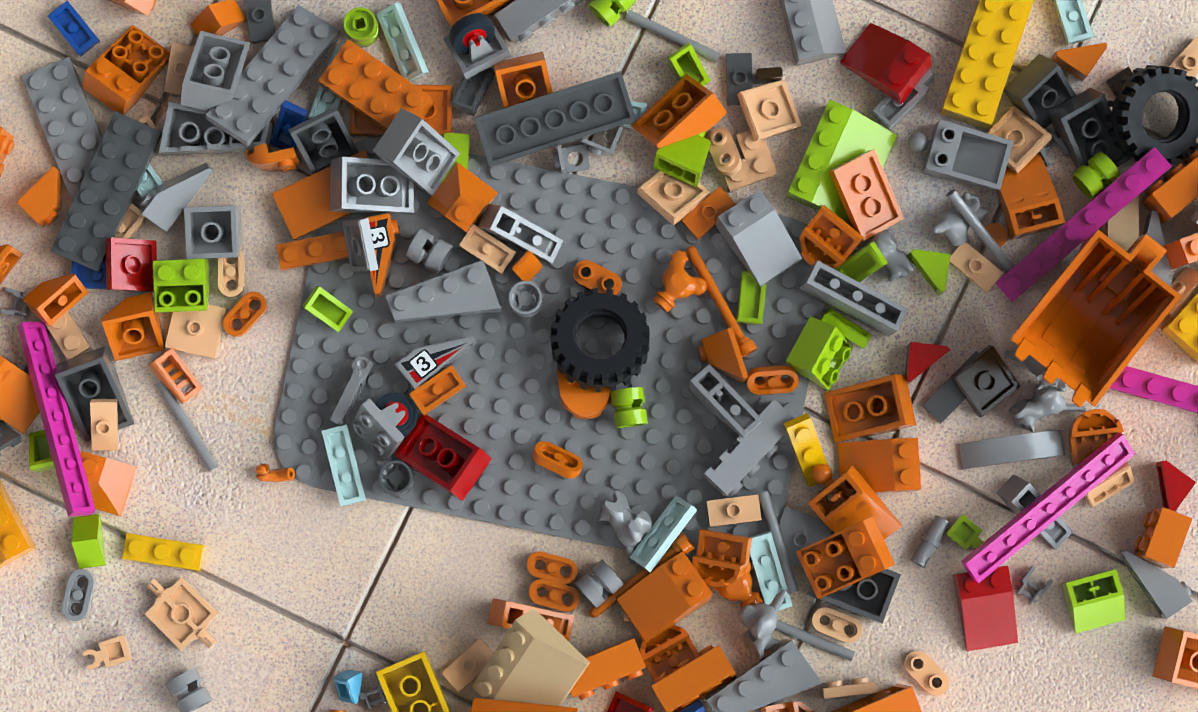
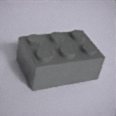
[807,569,901,624]

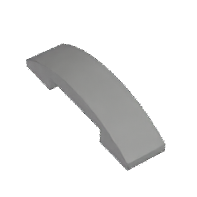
[958,430,1065,470]

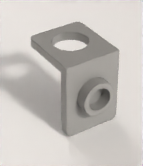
[580,126,624,157]
[553,144,590,174]

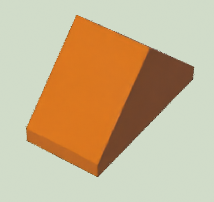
[190,0,247,36]
[1052,43,1107,82]

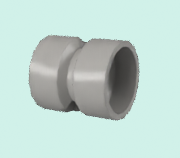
[405,228,453,275]
[509,281,543,318]
[575,559,624,608]
[165,668,212,712]

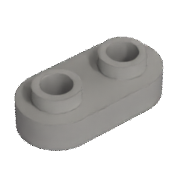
[62,569,96,621]

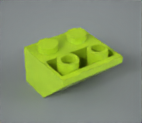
[153,259,210,313]
[786,316,853,391]
[1061,569,1126,634]

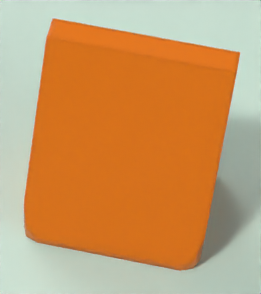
[512,250,543,281]

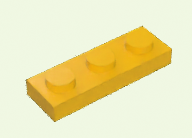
[784,413,828,488]
[122,533,205,571]

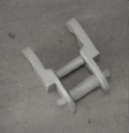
[1038,128,1069,167]
[0,287,29,318]
[1015,565,1053,605]
[359,672,387,711]

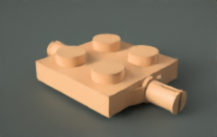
[145,577,220,651]

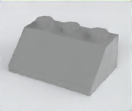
[780,0,846,66]
[180,31,250,111]

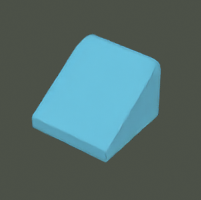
[333,669,362,704]

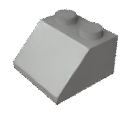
[184,205,242,259]

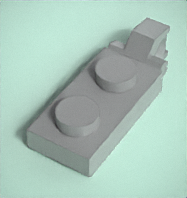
[871,70,934,131]
[329,355,374,426]

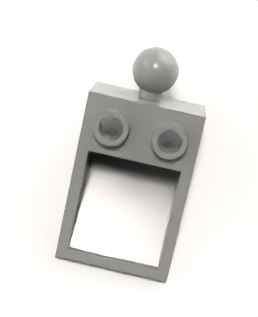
[908,119,1014,191]

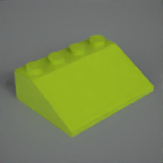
[786,99,897,226]

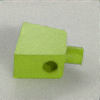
[653,131,711,188]

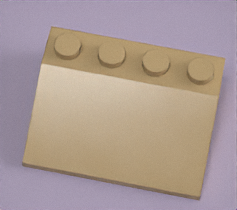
[472,608,590,706]

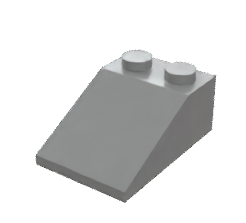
[373,108,460,196]
[330,157,414,213]
[716,189,802,287]

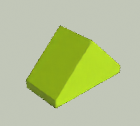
[667,42,711,86]
[907,249,950,296]
[302,285,353,332]
[29,430,55,473]
[71,514,106,569]

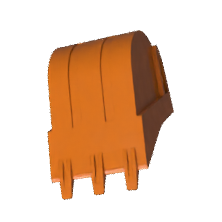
[1010,230,1182,408]

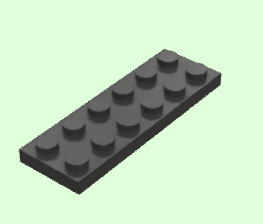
[474,71,636,167]
[50,111,163,273]

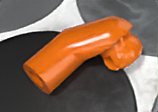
[255,463,295,482]

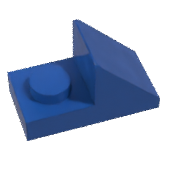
[270,100,309,150]

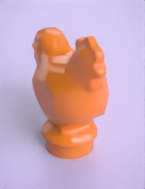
[652,250,707,313]
[706,560,764,608]

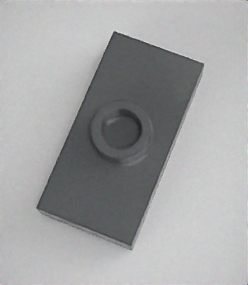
[245,0,275,44]
[726,53,753,106]
[450,68,495,116]

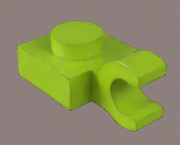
[945,514,984,551]

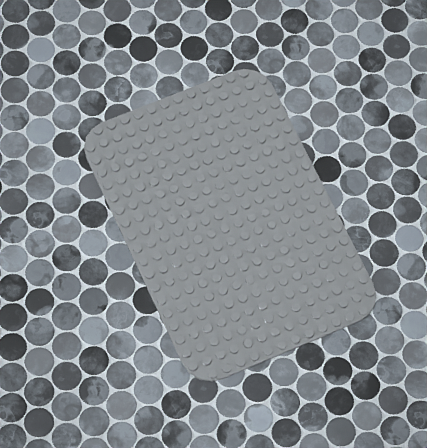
[274,138,824,564]

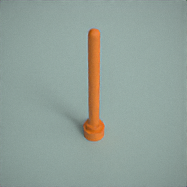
[686,246,757,358]
[589,532,695,618]

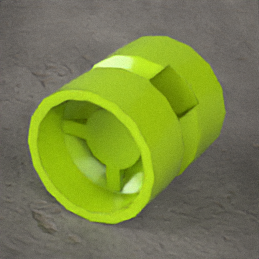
[587,0,636,28]
[343,7,379,47]
[1071,151,1121,200]
[611,387,648,428]

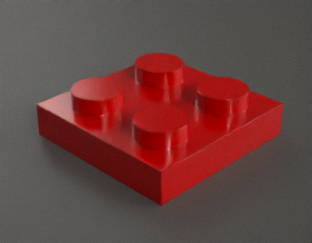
[106,238,157,292]

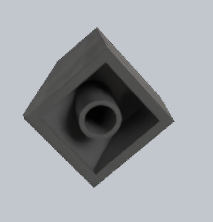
[1004,54,1076,129]

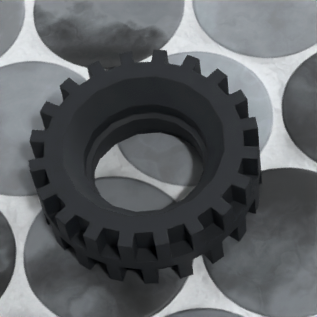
[1106,65,1198,165]
[550,288,650,392]

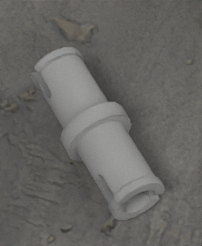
[910,515,950,568]

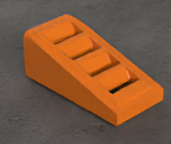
[147,347,203,404]

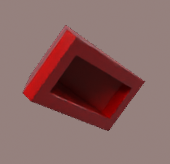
[905,342,950,384]
[1156,460,1196,511]
[607,692,654,712]

